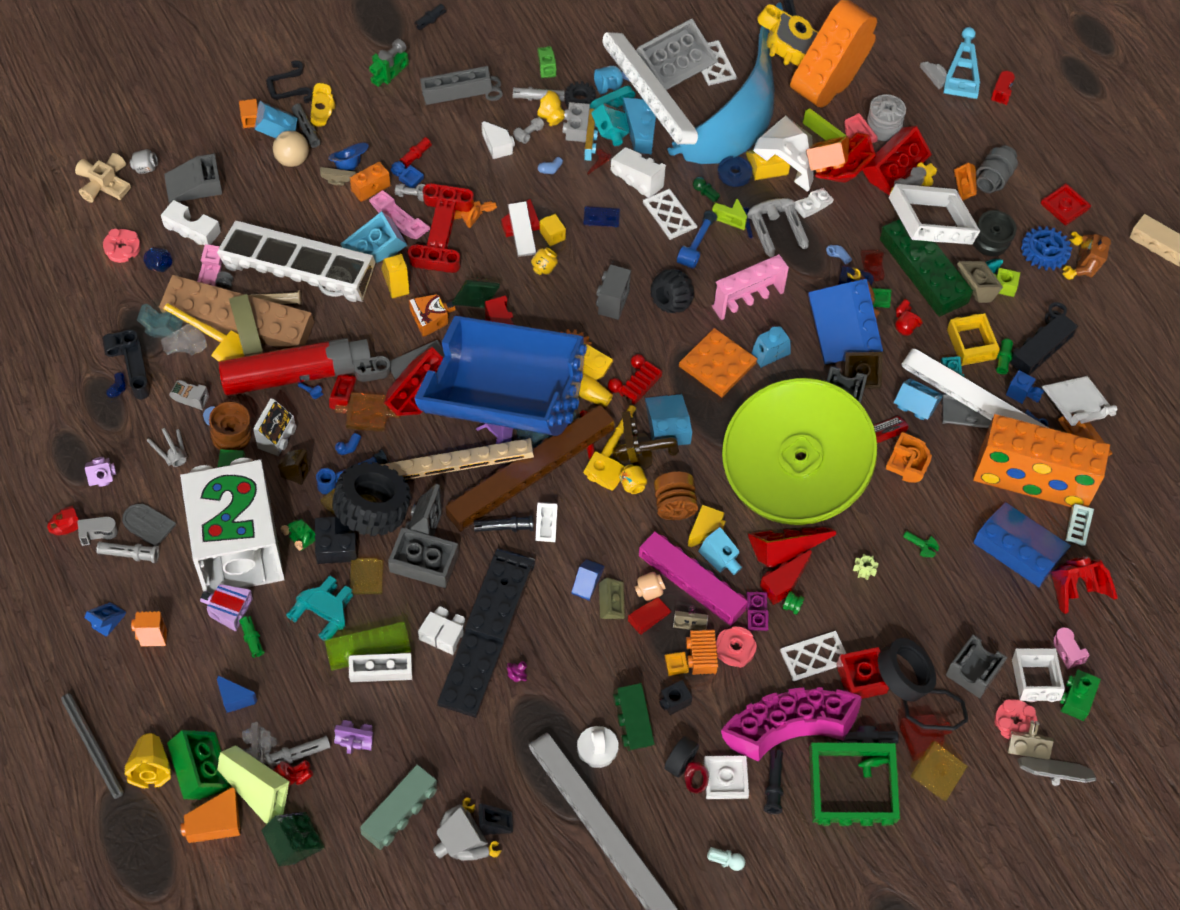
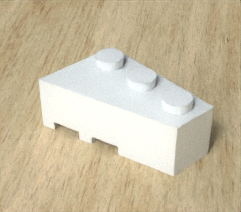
[611,147,666,198]

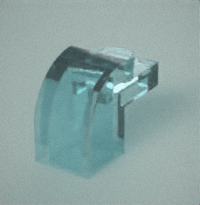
[137,304,183,339]

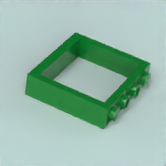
[809,743,900,826]

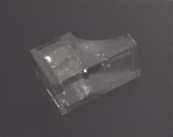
[161,324,207,356]

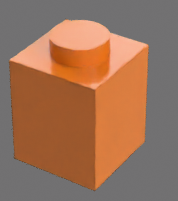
[239,99,258,128]

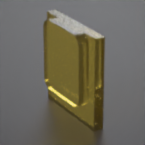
[350,558,383,594]

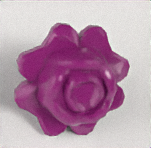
[507,661,527,682]

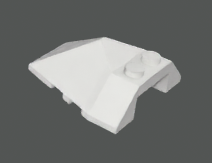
[753,116,814,192]

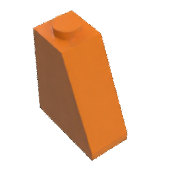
[181,788,240,843]

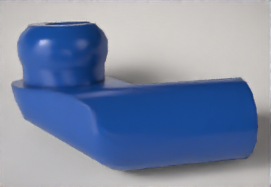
[335,433,361,455]

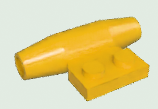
[578,343,613,408]

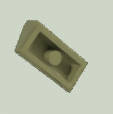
[599,578,625,619]

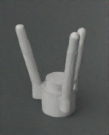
[147,428,188,467]

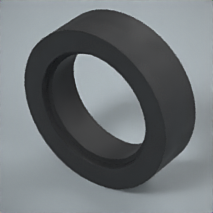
[878,638,936,702]

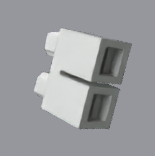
[418,606,465,655]

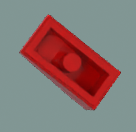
[329,375,357,411]
[628,597,671,635]

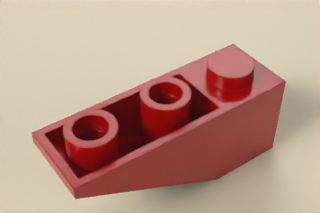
[760,550,812,605]

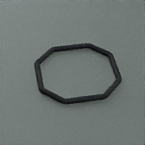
[902,689,969,730]

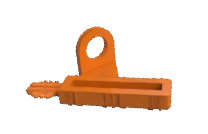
[454,201,497,228]

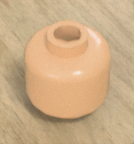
[635,572,666,601]

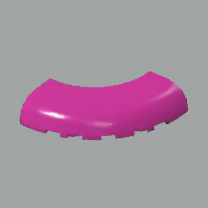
[721,687,862,762]

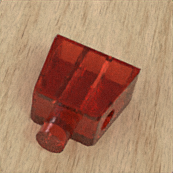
[898,714,952,762]

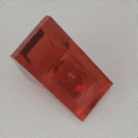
[861,249,885,281]

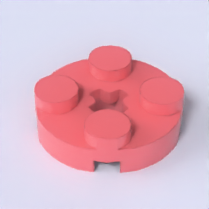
[103,229,141,263]
[716,626,757,668]
[994,699,1037,739]

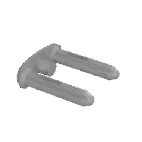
[747,198,809,257]

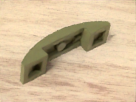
[229,294,263,356]

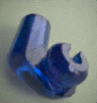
[106,373,126,398]

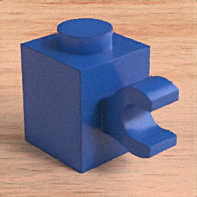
[1006,370,1044,404]

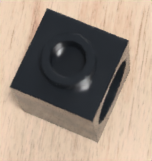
[659,680,693,715]

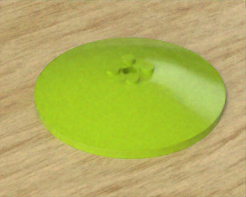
[722,378,877,525]

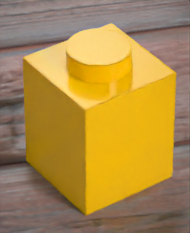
[540,214,566,246]

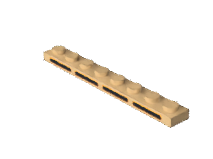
[381,438,534,480]

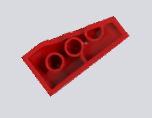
[748,527,836,567]

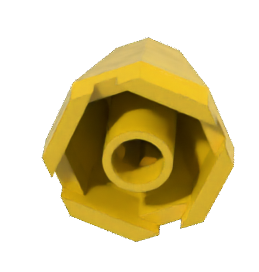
[125,733,171,788]

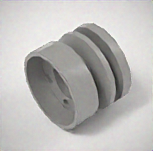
[866,94,906,141]

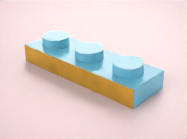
[584,109,598,161]

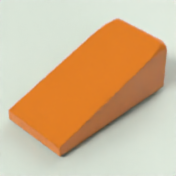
[954,163,977,201]

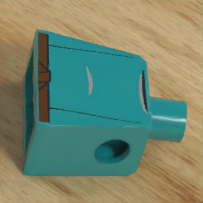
[591,103,629,146]

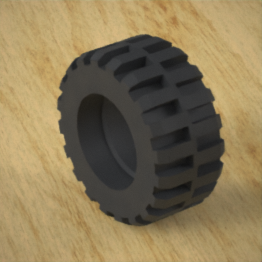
[332,462,411,536]

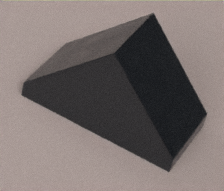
[479,803,513,835]

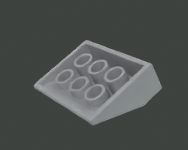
[636,19,718,90]

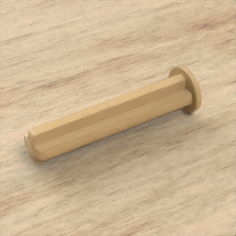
[248,290,302,305]

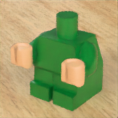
[281,519,315,551]

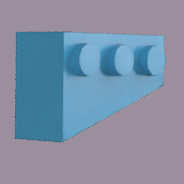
[622,98,656,154]

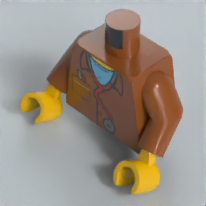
[1062,232,1111,280]

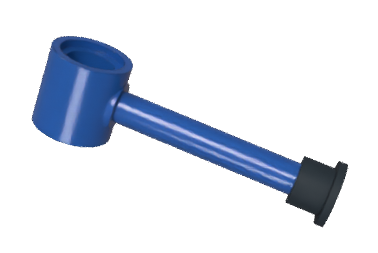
[677,210,717,269]
[316,449,388,495]

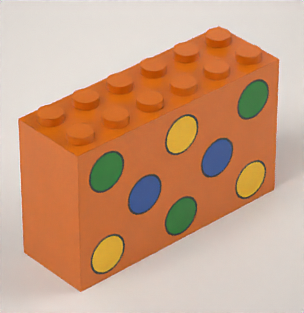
[973,414,1110,507]

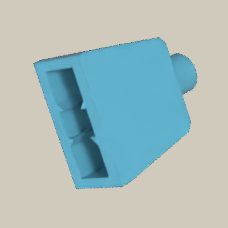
[698,527,742,575]

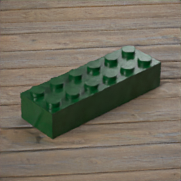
[880,219,973,317]

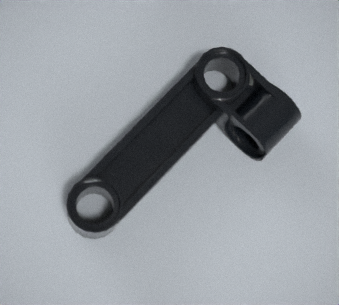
[102,330,150,400]

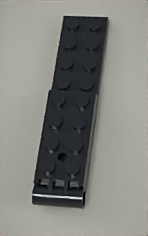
[437,547,536,718]

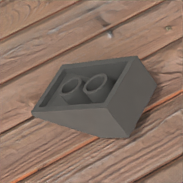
[405,484,442,537]

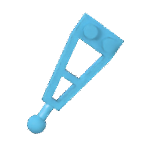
[944,27,980,99]

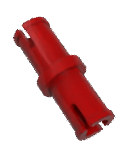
[399,137,432,168]

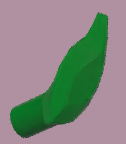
[858,756,888,778]

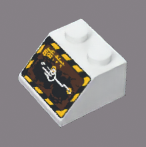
[253,399,296,456]

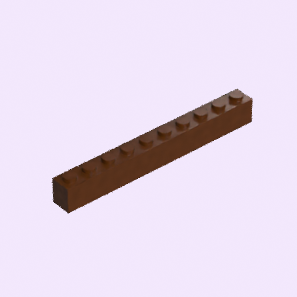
[445,405,615,532]

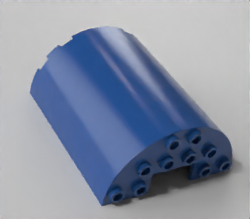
[414,316,587,436]

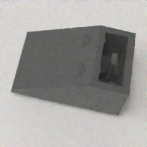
[164,154,222,203]

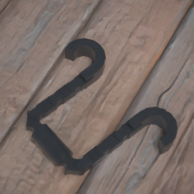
[266,60,313,103]

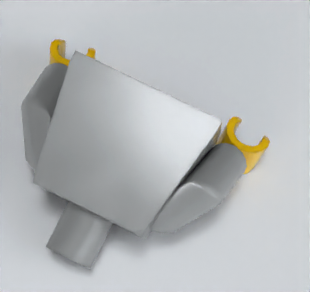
[433,798,502,861]

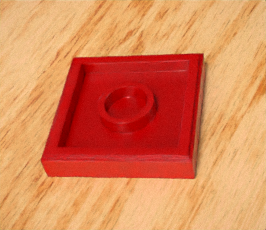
[1041,184,1091,226]

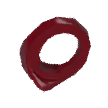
[684,762,709,794]

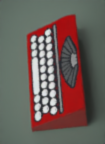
[873,416,909,443]

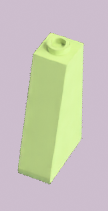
[217,745,289,824]

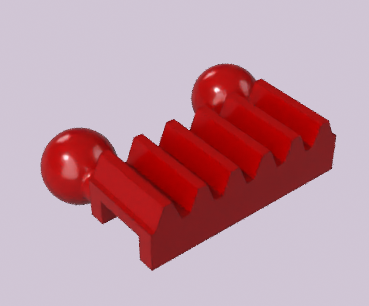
[608,354,663,405]

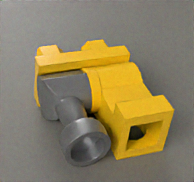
[890,162,937,194]

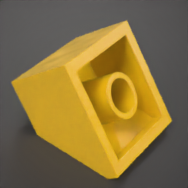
[746,150,790,180]

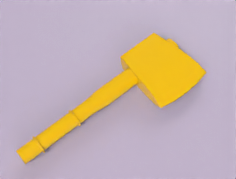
[164,303,244,361]
[583,405,636,491]

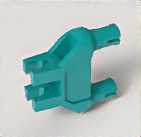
[286,576,353,643]

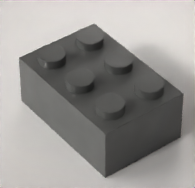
[388,528,459,588]

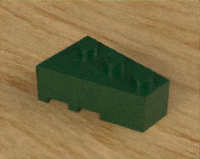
[613,683,655,751]

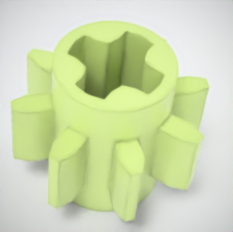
[853,554,878,580]

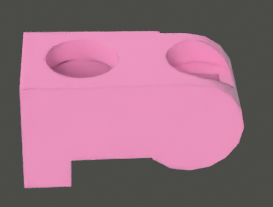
[1053,628,1089,669]

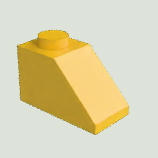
[688,505,726,547]

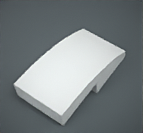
[794,188,834,218]

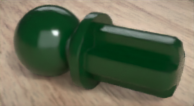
[693,177,720,202]

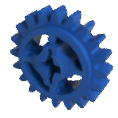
[1021,226,1072,271]

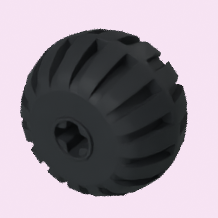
[650,269,694,314]

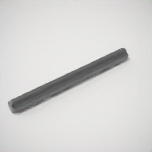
[61,693,124,799]

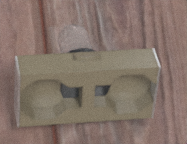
[673,605,708,630]

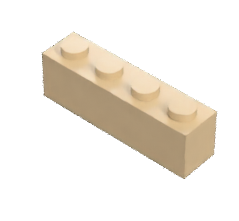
[1129,214,1180,267]

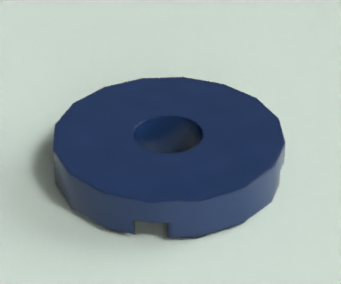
[718,156,752,187]

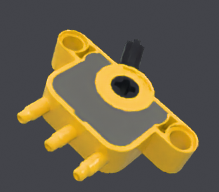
[757,0,819,67]

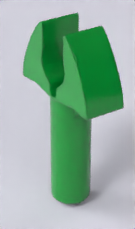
[903,531,939,557]

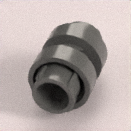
[976,145,1018,193]

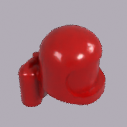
[895,299,923,336]
[273,760,313,787]

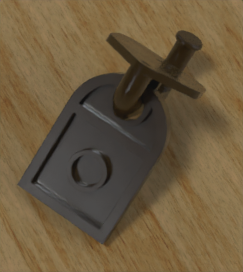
[612,411,679,470]

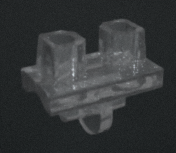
[242,722,277,765]

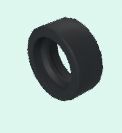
[664,736,699,778]

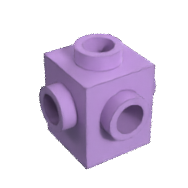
[85,457,116,486]

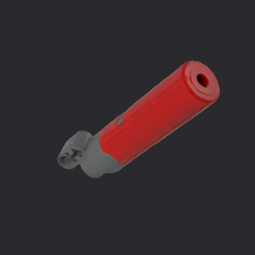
[219,338,390,396]

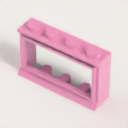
[711,255,789,320]

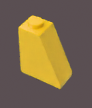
[381,254,409,298]

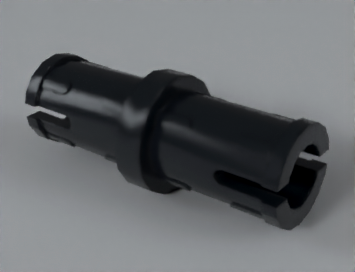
[414,3,446,31]

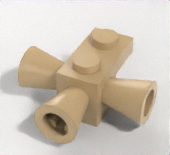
[75,153,131,202]

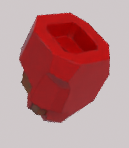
[47,505,79,535]

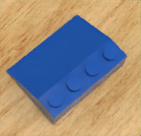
[808,279,883,365]
[974,502,1071,587]

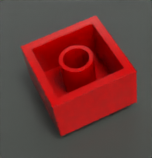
[836,647,889,699]

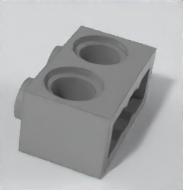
[563,102,590,142]

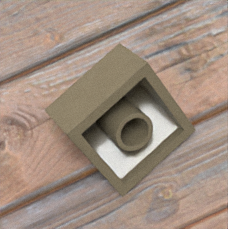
[957,261,1003,303]

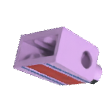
[200,584,253,631]

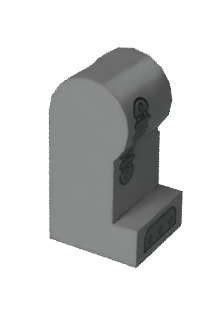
[78,517,118,546]

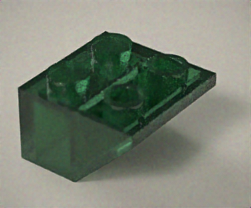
[261,812,325,867]

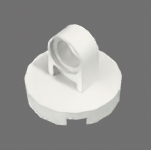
[577,726,618,768]

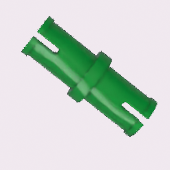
[996,339,1013,375]
[239,616,265,658]

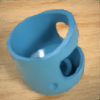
[594,66,623,95]

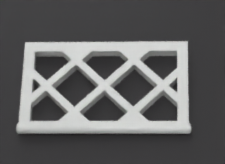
[702,40,737,86]
[643,189,697,240]
[780,631,846,681]

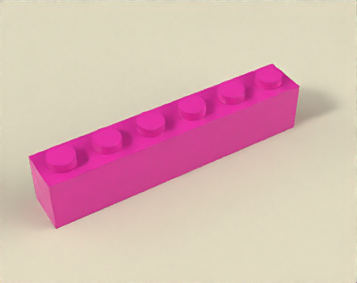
[639,532,748,626]

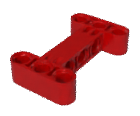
[408,184,474,273]

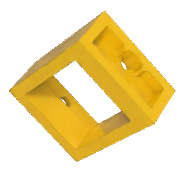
[947,313,1000,366]

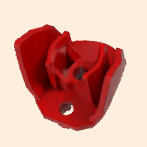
[1051,557,1118,614]

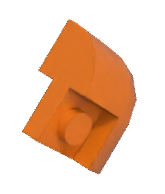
[886,432,932,483]

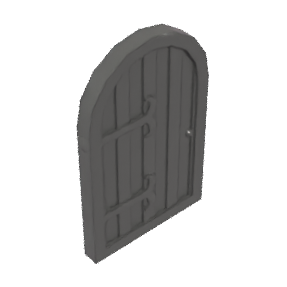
[122,504,176,546]

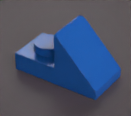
[84,602,126,636]

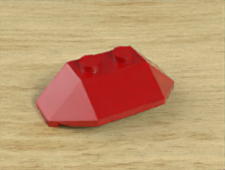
[815,132,876,183]
[384,347,443,416]

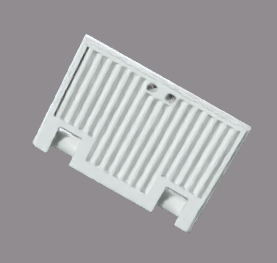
[1042,376,1118,426]

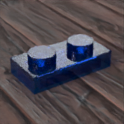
[583,207,620,227]

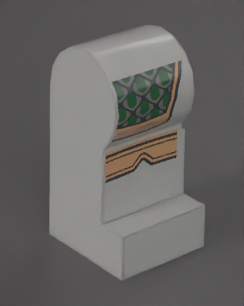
[170,380,209,410]

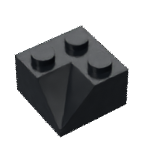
[315,517,357,564]

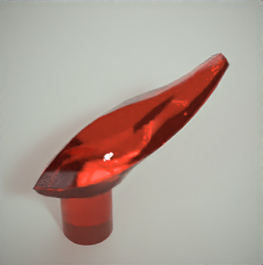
[587,149,611,175]

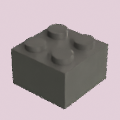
[596,265,631,320]

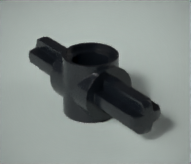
[837,726,899,744]

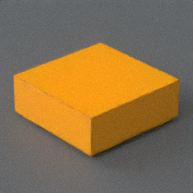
[664,652,689,676]

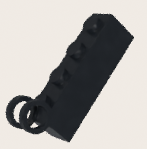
[1010,302,1078,375]

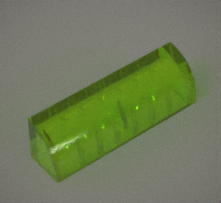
[324,622,411,671]

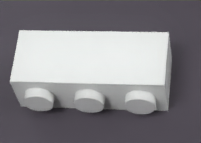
[349,653,412,682]

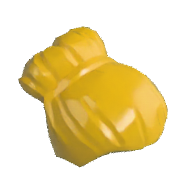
[537,90,565,126]

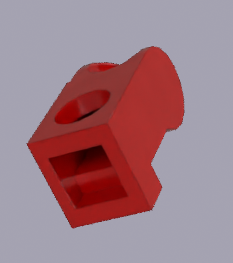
[991,71,1015,105]

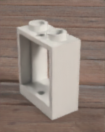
[1012,649,1065,702]

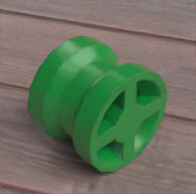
[782,591,805,615]

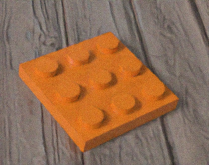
[679,328,757,397]

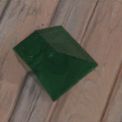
[452,278,500,308]

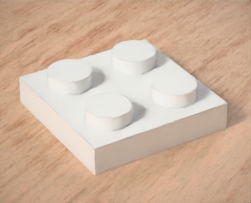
[704,756,749,799]

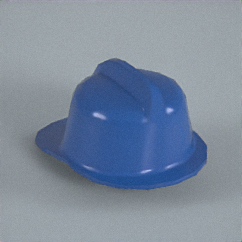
[328,143,369,171]

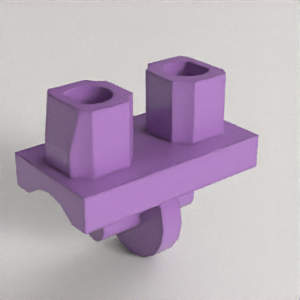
[334,720,373,754]

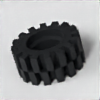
[565,81,596,108]

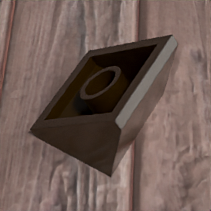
[841,351,883,389]

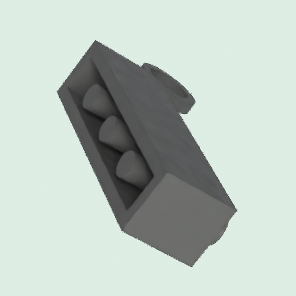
[421,66,502,105]

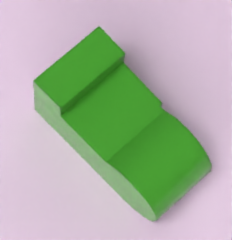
[537,46,556,78]

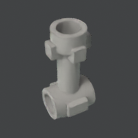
[513,117,544,143]
[395,184,429,201]

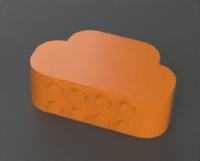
[790,0,877,107]

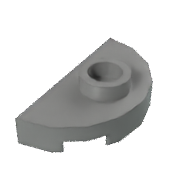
[920,62,947,89]

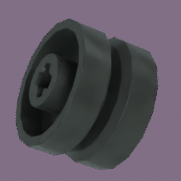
[973,210,1017,256]

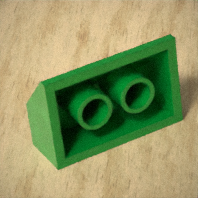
[167,730,232,800]

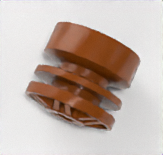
[209,402,251,450]
[654,471,698,520]

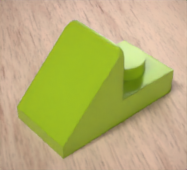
[712,199,747,230]

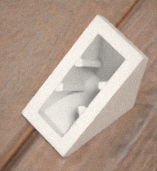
[536,502,557,542]

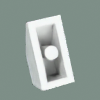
[482,122,515,159]

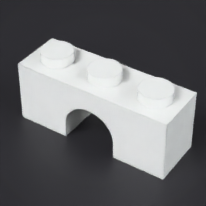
[161,200,221,245]

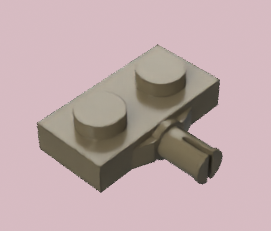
[1007,721,1054,760]

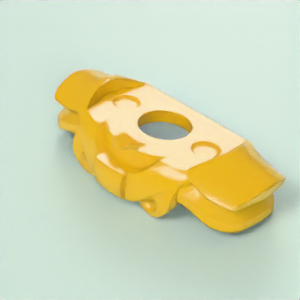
[311,83,335,127]

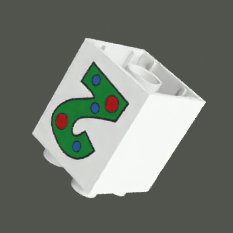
[180,458,284,594]

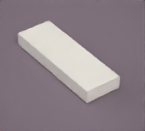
[508,202,536,257]

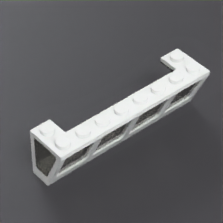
[217,221,376,302]

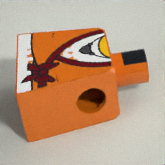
[409,294,456,337]

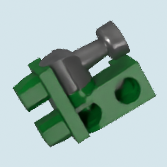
[369,39,409,87]

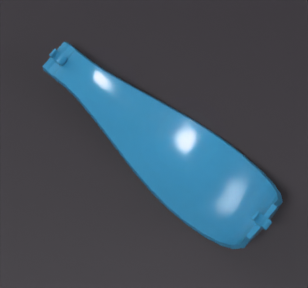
[667,2,783,164]

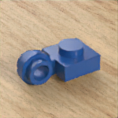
[391,161,424,188]

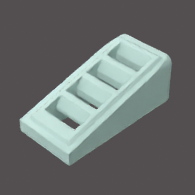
[1065,504,1094,546]

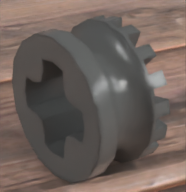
[215,271,234,288]

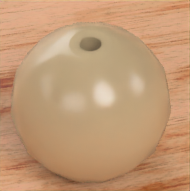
[272,131,309,167]

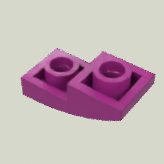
[746,592,768,631]

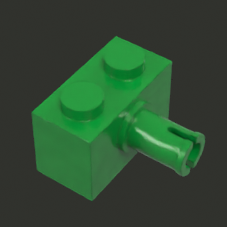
[1060,669,1101,721]

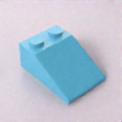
[341,211,407,271]

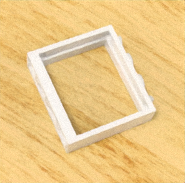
[889,184,980,244]

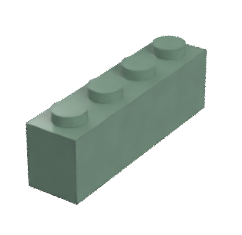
[360,765,437,850]

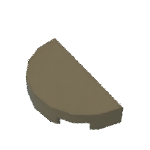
[320,167,356,185]

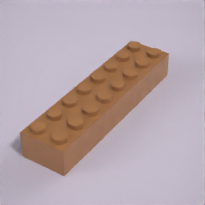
[159,275,314,349]

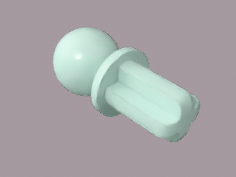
[707,847,745,871]

